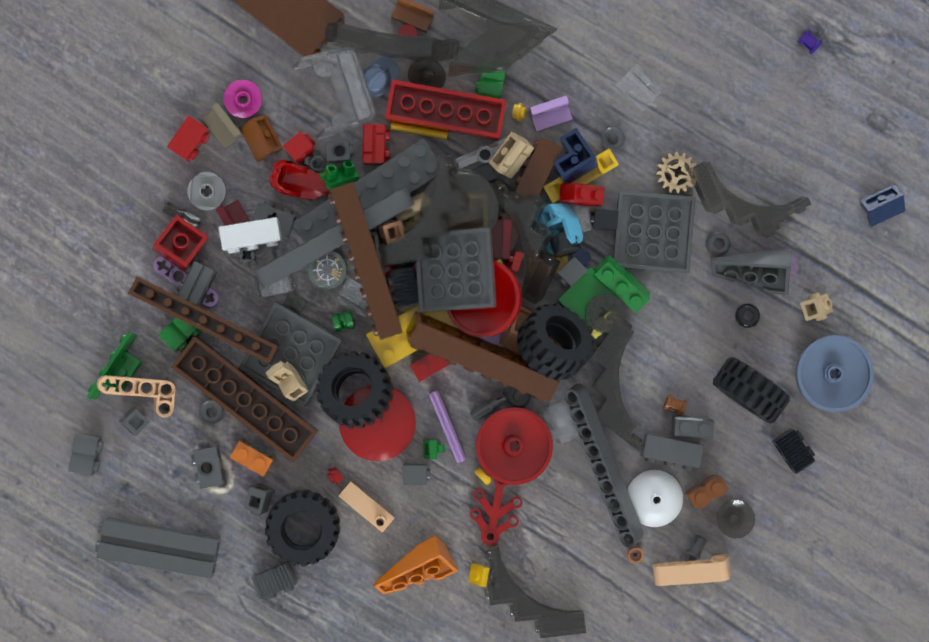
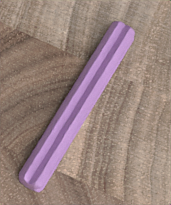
[429,390,466,463]

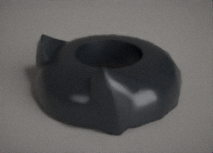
[735,304,760,328]
[506,386,531,408]

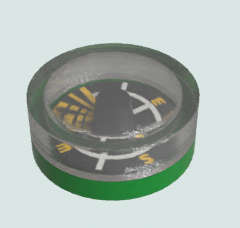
[308,251,347,289]

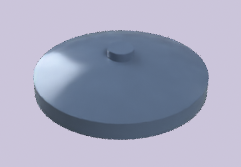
[795,335,874,412]

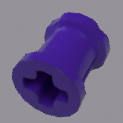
[797,29,823,54]

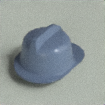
[358,57,400,98]

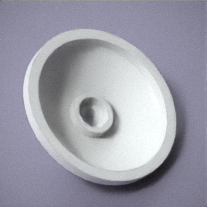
[627,470,683,527]

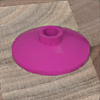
[224,80,262,118]

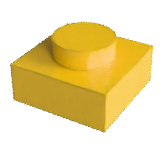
[468,563,489,587]

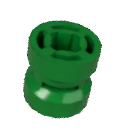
[332,310,355,332]

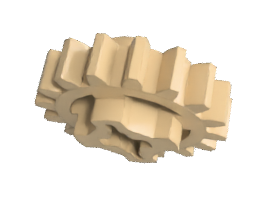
[655,152,698,194]

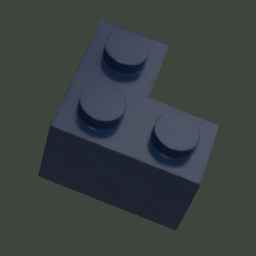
[553,128,598,183]

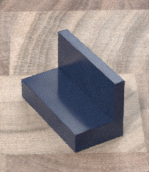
[860,184,905,227]

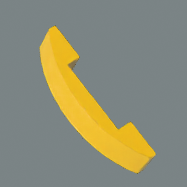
[543,148,619,204]

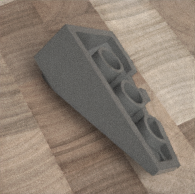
[712,250,792,295]

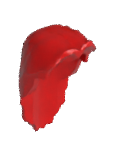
[269,160,330,200]

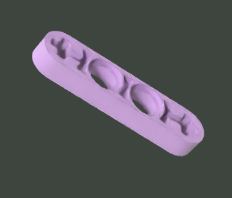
[153,257,220,307]

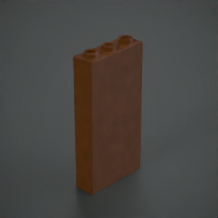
[231,0,345,62]

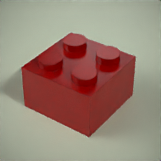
[152,214,208,272]

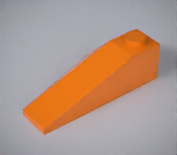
[373,536,458,595]

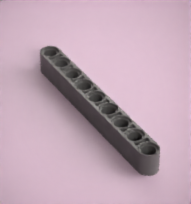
[253,187,415,288]
[563,383,644,548]

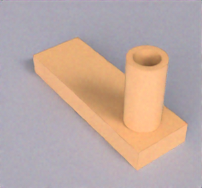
[339,481,395,533]

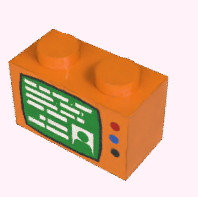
[230,439,275,477]

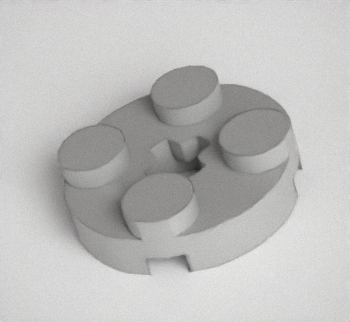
[187,172,227,211]

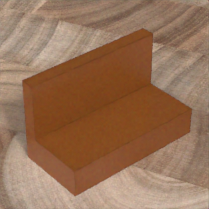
[391,0,434,33]
[240,115,283,162]

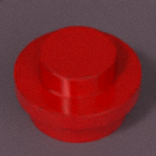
[326,467,343,485]

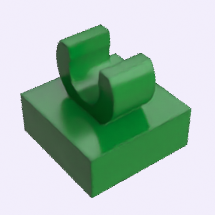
[423,439,445,460]

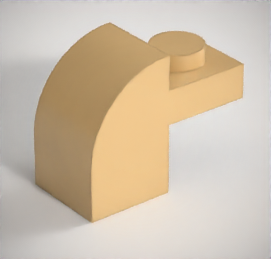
[265,361,309,402]

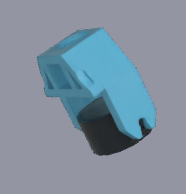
[538,203,583,257]

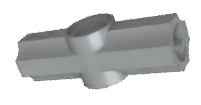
[455,137,507,174]

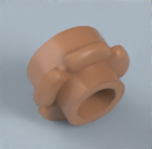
[626,545,644,564]

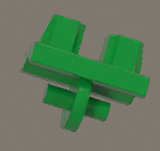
[320,160,360,189]

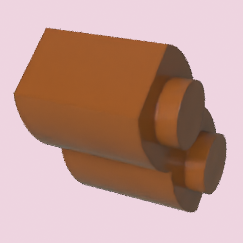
[685,475,729,509]

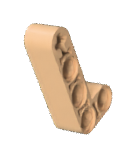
[96,375,175,417]
[652,554,732,586]

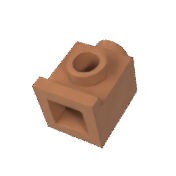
[378,219,406,245]

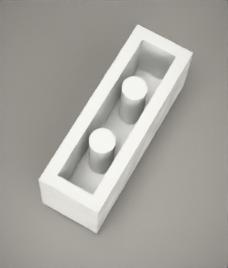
[219,217,283,254]

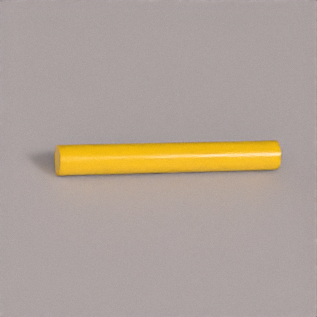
[390,122,448,140]

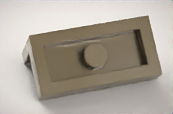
[202,102,243,149]

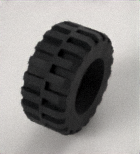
[517,304,594,380]
[316,351,393,428]
[713,357,790,424]
[265,490,340,567]

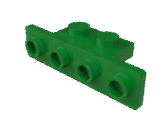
[87,332,143,400]

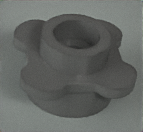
[304,150,326,172]

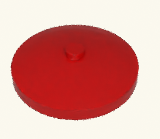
[447,260,522,337]
[339,385,416,461]
[476,407,553,485]

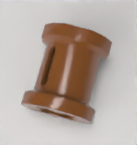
[663,394,687,417]

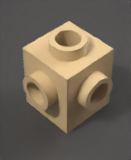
[800,292,833,321]

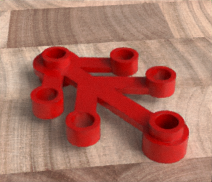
[470,479,522,546]

